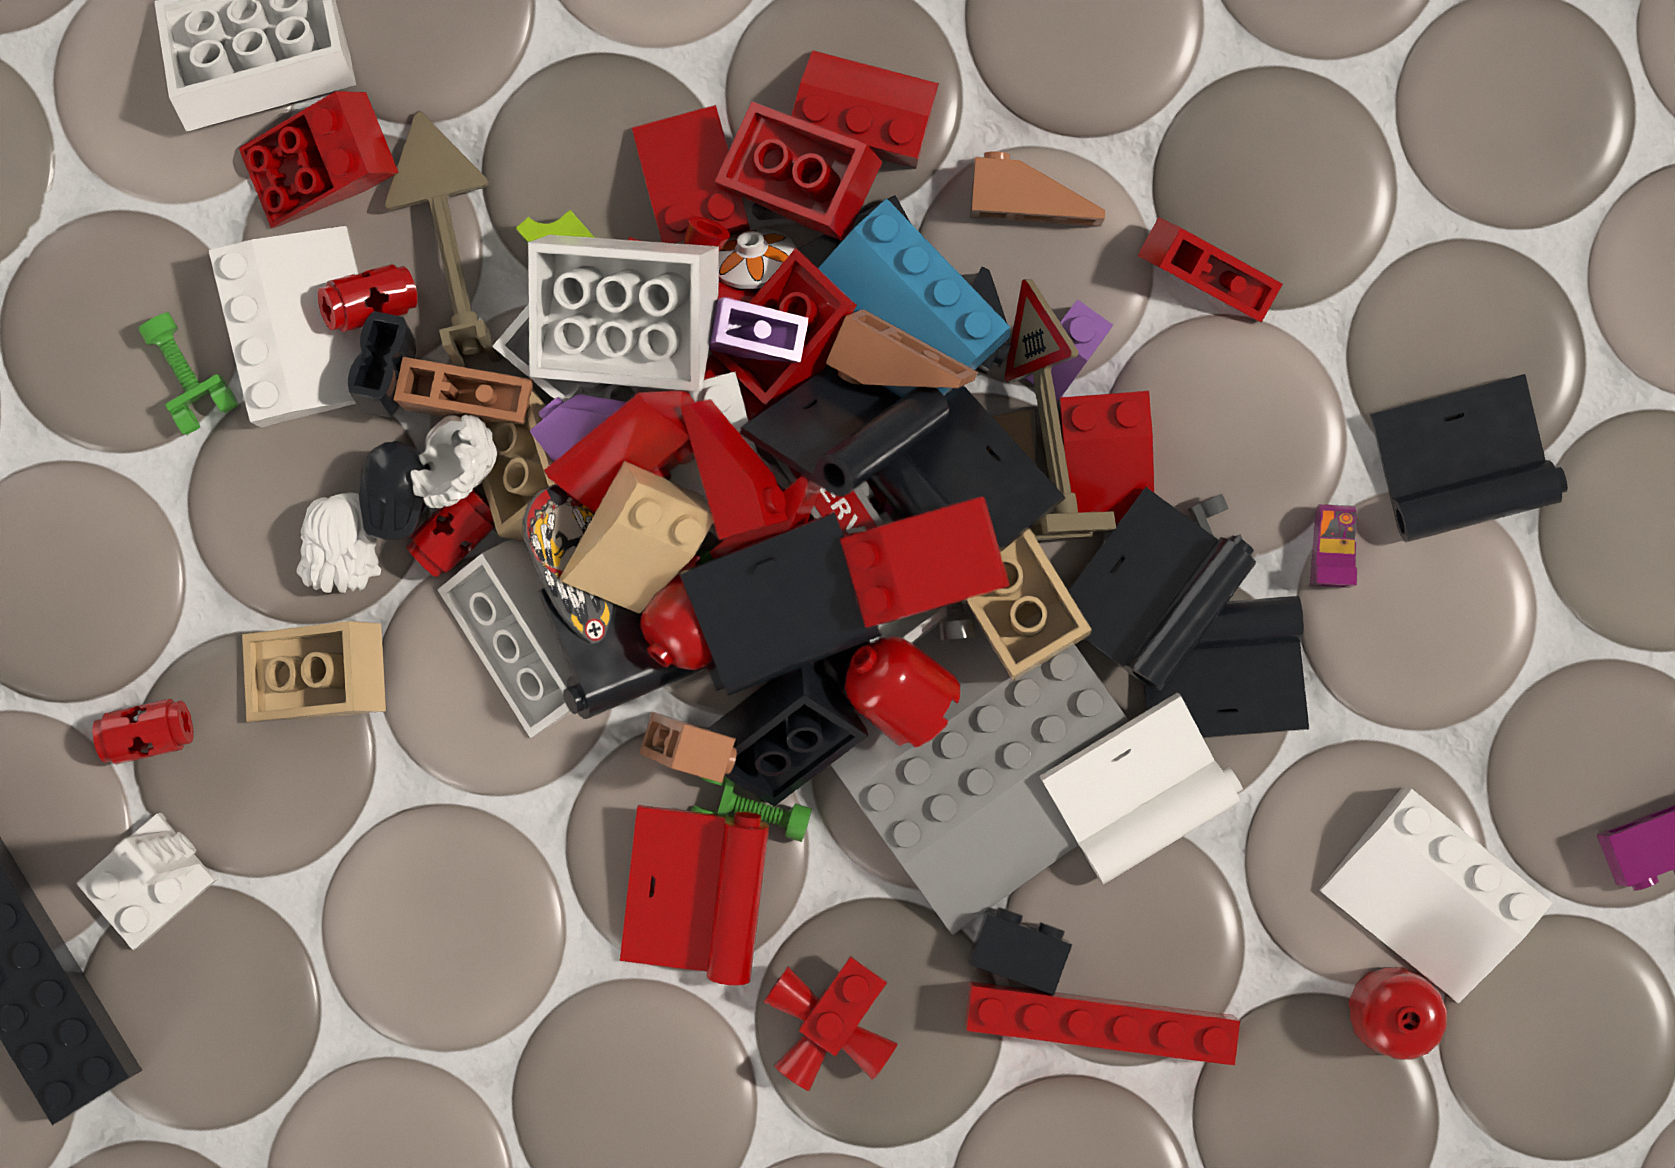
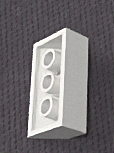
[437,539,573,738]

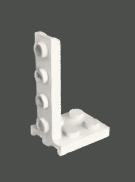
[76,813,218,950]

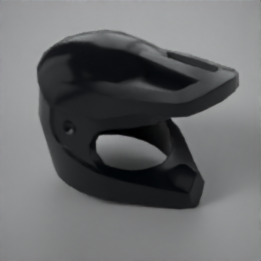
[359,441,431,540]

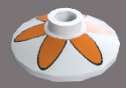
[718,228,796,289]

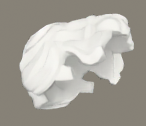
[411,415,497,509]
[296,492,381,593]

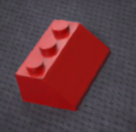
[791,50,939,169]
[544,391,695,513]

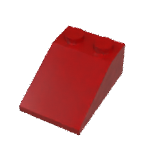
[714,101,882,241]
[632,105,750,244]
[710,248,857,407]
[1057,391,1154,532]
[840,497,1010,628]

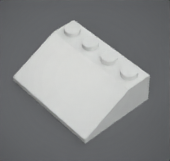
[154,0,356,132]
[209,226,366,427]
[528,235,719,392]
[1319,788,1552,1004]

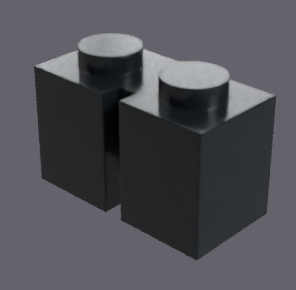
[968,907,1072,995]

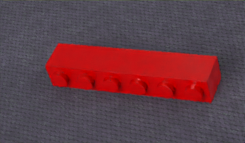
[964,981,1240,1066]

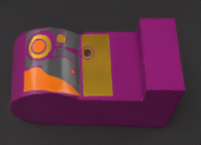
[1309,504,1358,588]

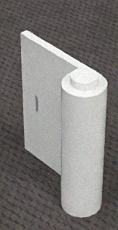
[1040,692,1243,885]

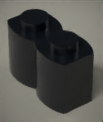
[348,311,416,418]

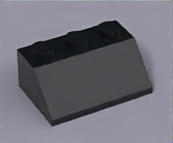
[707,664,868,806]

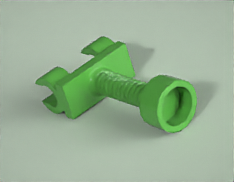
[138,312,239,435]
[691,776,812,842]

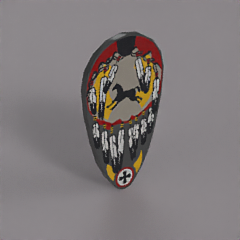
[522,484,613,643]

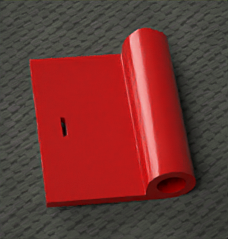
[620,805,769,986]

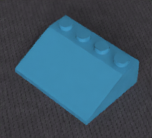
[818,198,1010,398]

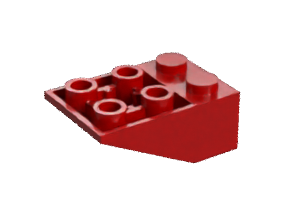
[239,91,399,228]

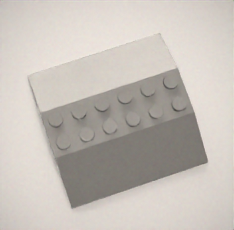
[831,603,1129,935]

